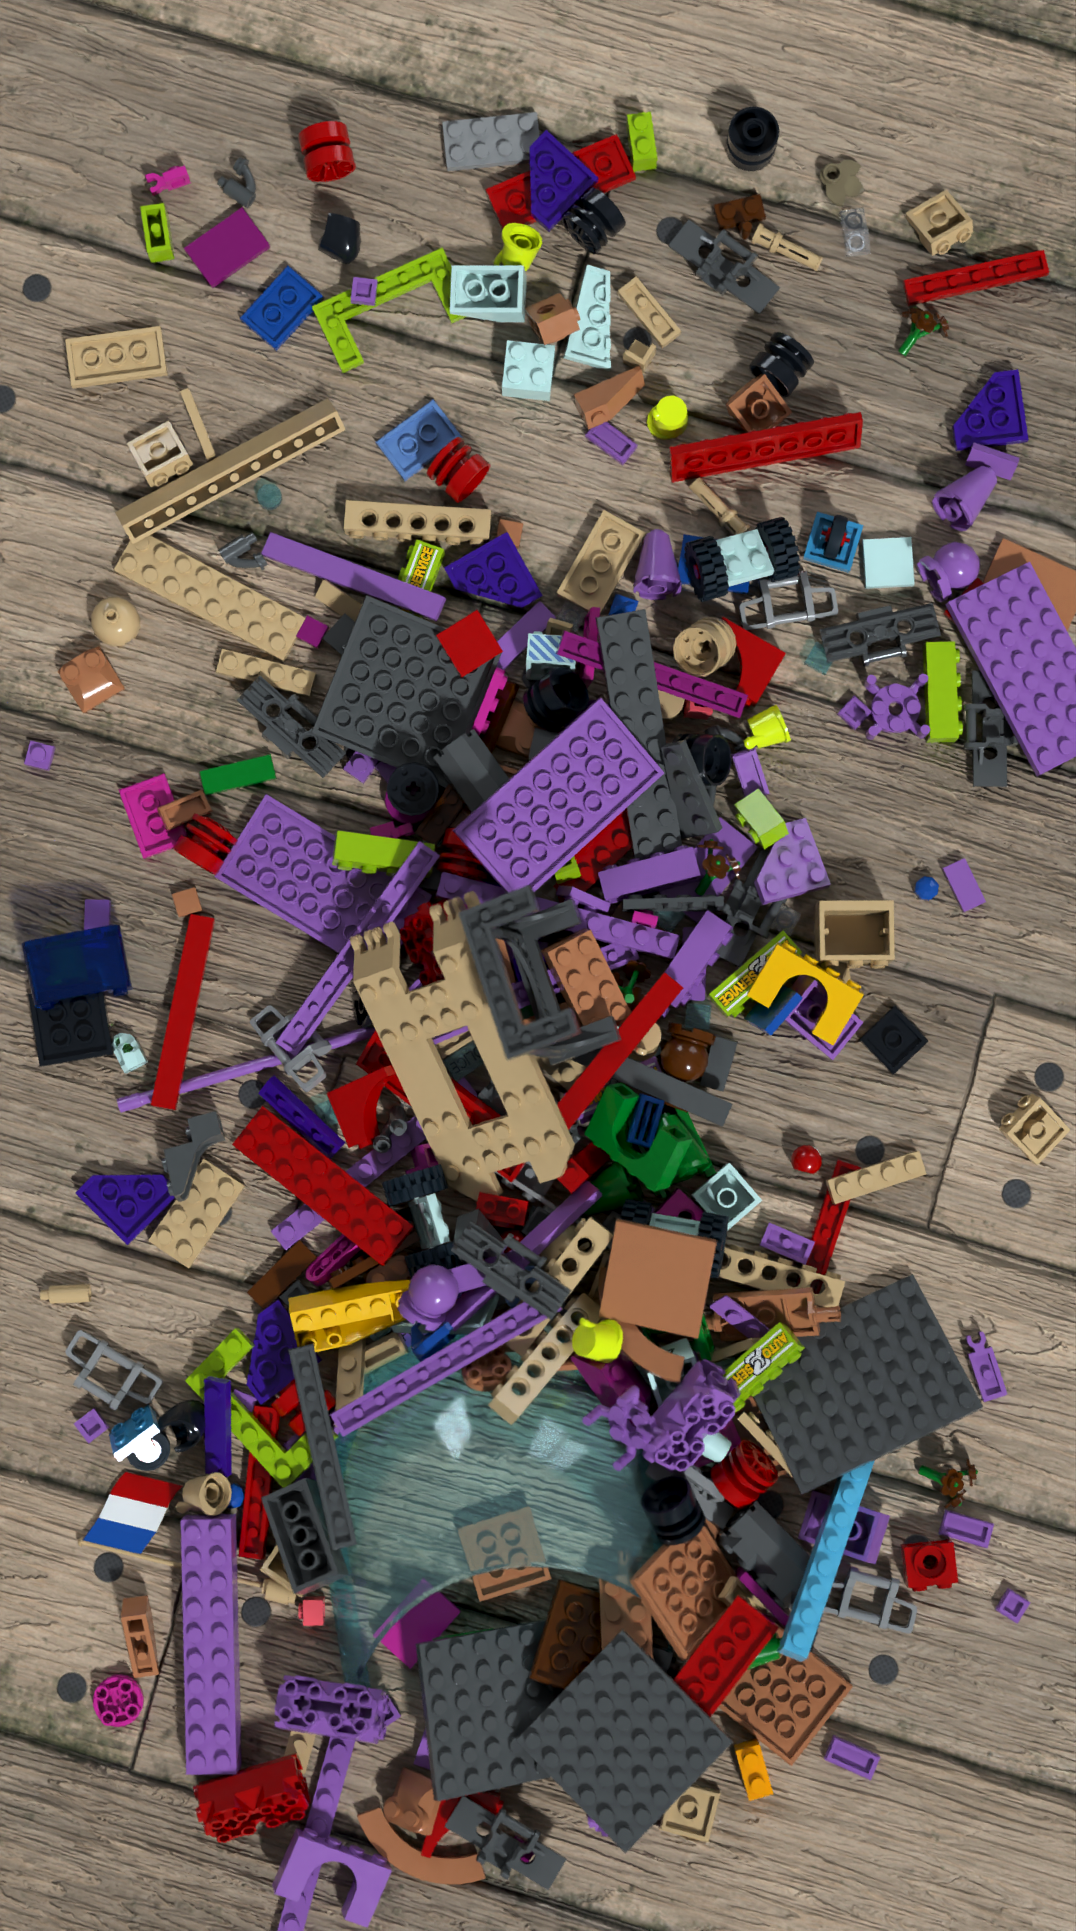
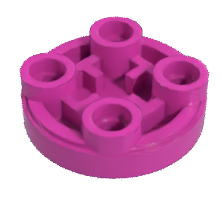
[93,1674,144,1727]

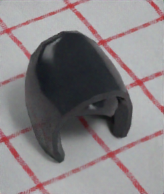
[318,213,361,264]
[158,1399,206,1453]

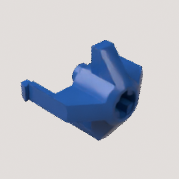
[411,1322,457,1362]

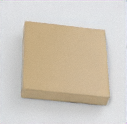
[659,1784,720,1843]

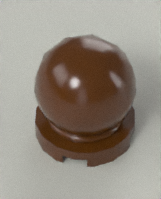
[660,1022,716,1083]

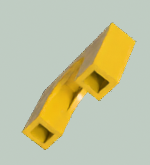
[747,941,864,1045]

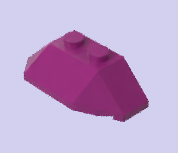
[570,1350,652,1427]

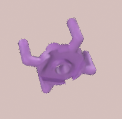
[864,674,930,740]
[582,1386,670,1471]

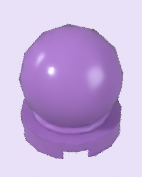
[917,542,980,602]
[398,1265,458,1331]

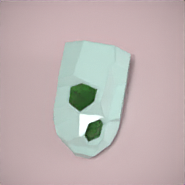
[112,1033,148,1074]

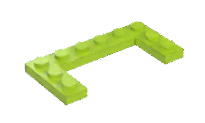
[312,247,466,373]
[185,1328,339,1488]

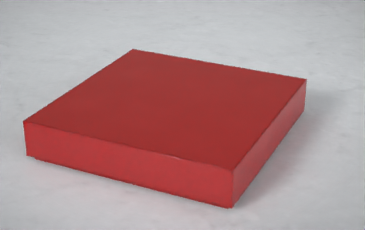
[435,610,503,678]

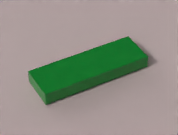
[199,754,277,796]

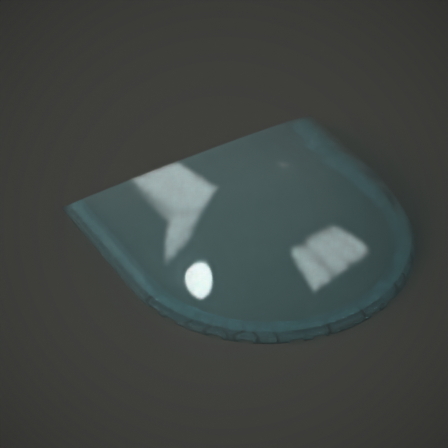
[329,1332,673,1688]

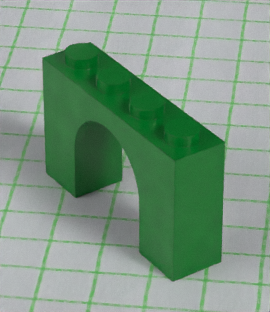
[584,1082,693,1191]

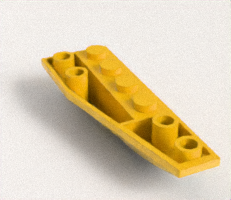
[288,1280,411,1352]

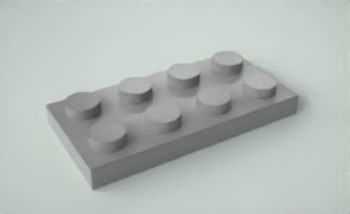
[442,112,539,172]

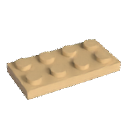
[65,326,168,389]
[556,510,646,615]
[148,1159,245,1268]

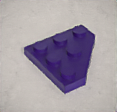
[529,130,598,232]
[952,370,1029,451]
[444,532,543,608]
[75,1175,175,1245]
[246,1300,322,1404]

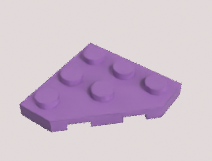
[754,818,831,905]

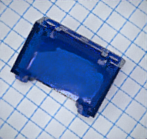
[21,925,133,1011]

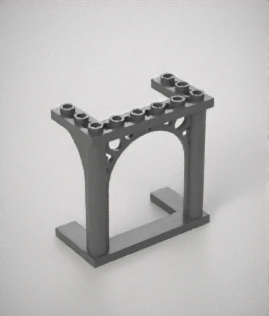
[458,885,621,1065]

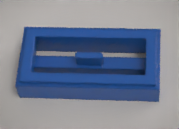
[626,1094,665,1149]

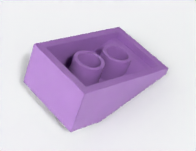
[784,975,863,1060]
[798,1490,890,1564]

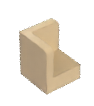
[623,339,657,374]

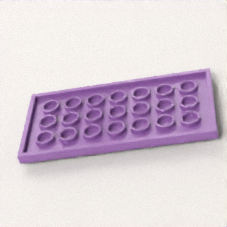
[945,562,1076,776]
[453,698,664,893]
[214,794,433,953]

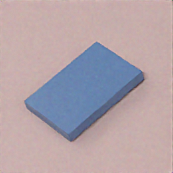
[376,400,462,481]

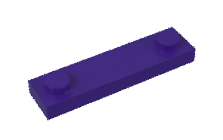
[258,1075,345,1160]
[204,1376,232,1478]

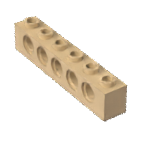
[344,500,491,547]
[504,1216,614,1357]
[719,1244,845,1307]
[488,1293,602,1426]

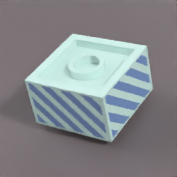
[526,631,576,680]

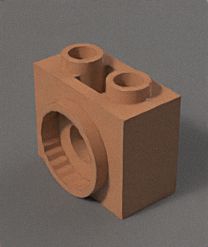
[525,293,580,345]

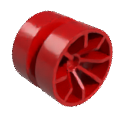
[298,121,356,182]
[271,1379,336,1437]

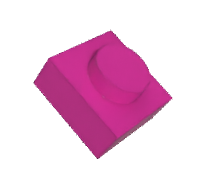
[631,909,658,928]

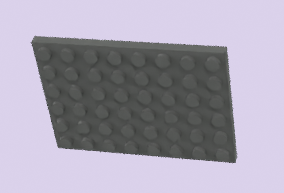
[735,1274,983,1495]

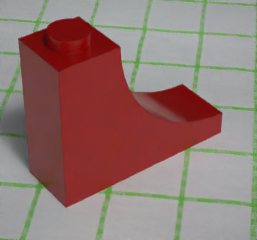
[721,617,786,707]
[327,1065,397,1149]
[556,1142,611,1194]
[421,1790,504,1858]

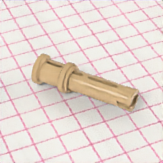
[751,223,823,271]
[689,477,752,535]

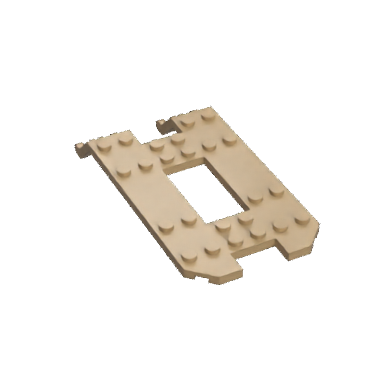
[350,891,575,1201]

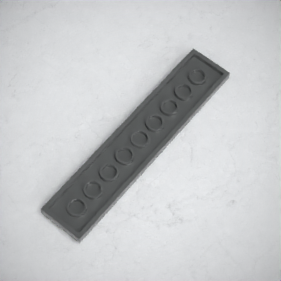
[595,609,682,860]

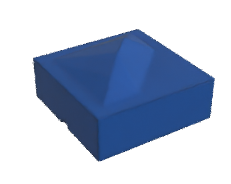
[609,594,639,615]

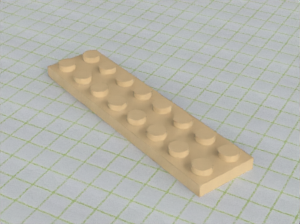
[114,535,305,662]

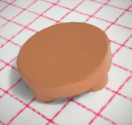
[461,1346,512,1392]

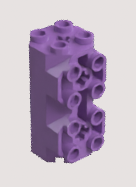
[642,1359,740,1472]
[275,1675,391,1744]

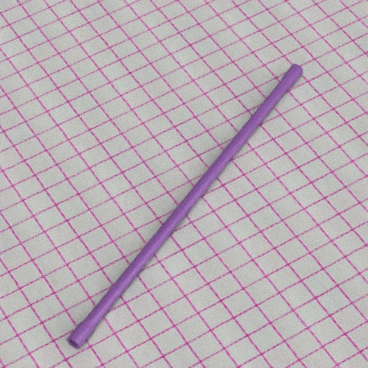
[117,981,518,1113]

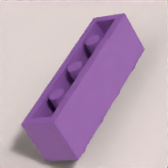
[598,845,702,904]
[665,910,734,1009]

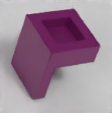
[405,1143,439,1174]

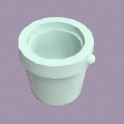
[702,1432,731,1463]

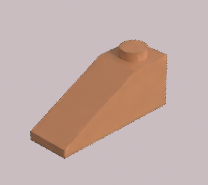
[574,365,645,429]
[121,1595,159,1678]

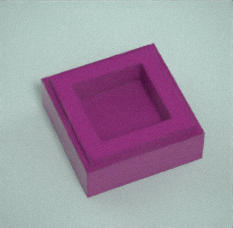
[296,615,329,649]

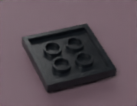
[28,982,114,1067]

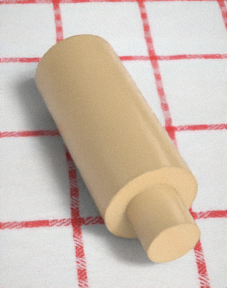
[40,1284,91,1304]

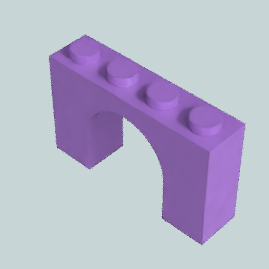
[272,1828,392,1928]

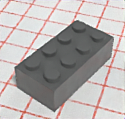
[261,1478,349,1595]

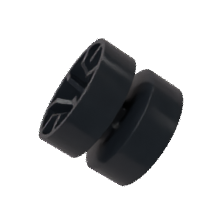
[726,107,779,171]

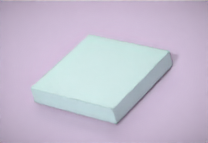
[862,537,914,589]

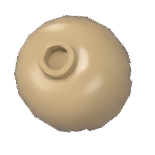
[91,597,140,646]

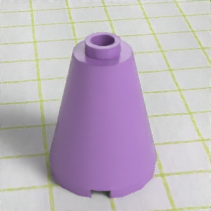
[932,466,997,531]
[633,529,682,600]

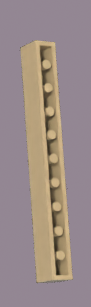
[115,398,346,544]

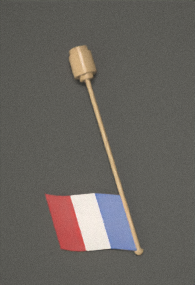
[78,1472,298,1605]

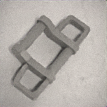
[739,570,838,630]
[250,1005,332,1092]
[66,1330,163,1411]
[824,1566,917,1634]

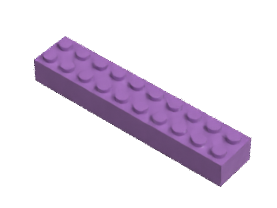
[181,1514,242,1775]

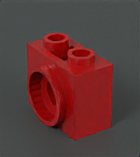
[476,1192,528,1229]
[900,1539,958,1591]

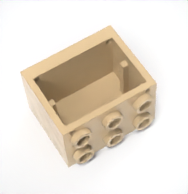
[814,900,895,969]

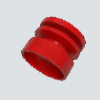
[426,437,491,503]
[172,813,238,876]
[437,828,488,881]
[711,1440,778,1509]

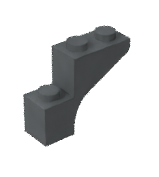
[162,1111,225,1202]

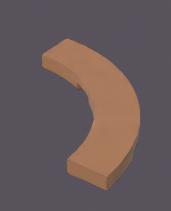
[599,1267,685,1384]
[357,1806,486,1884]

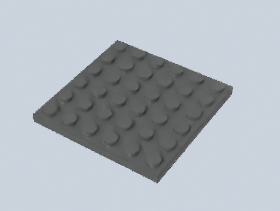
[311,595,502,788]
[416,1619,563,1801]
[516,1629,733,1853]

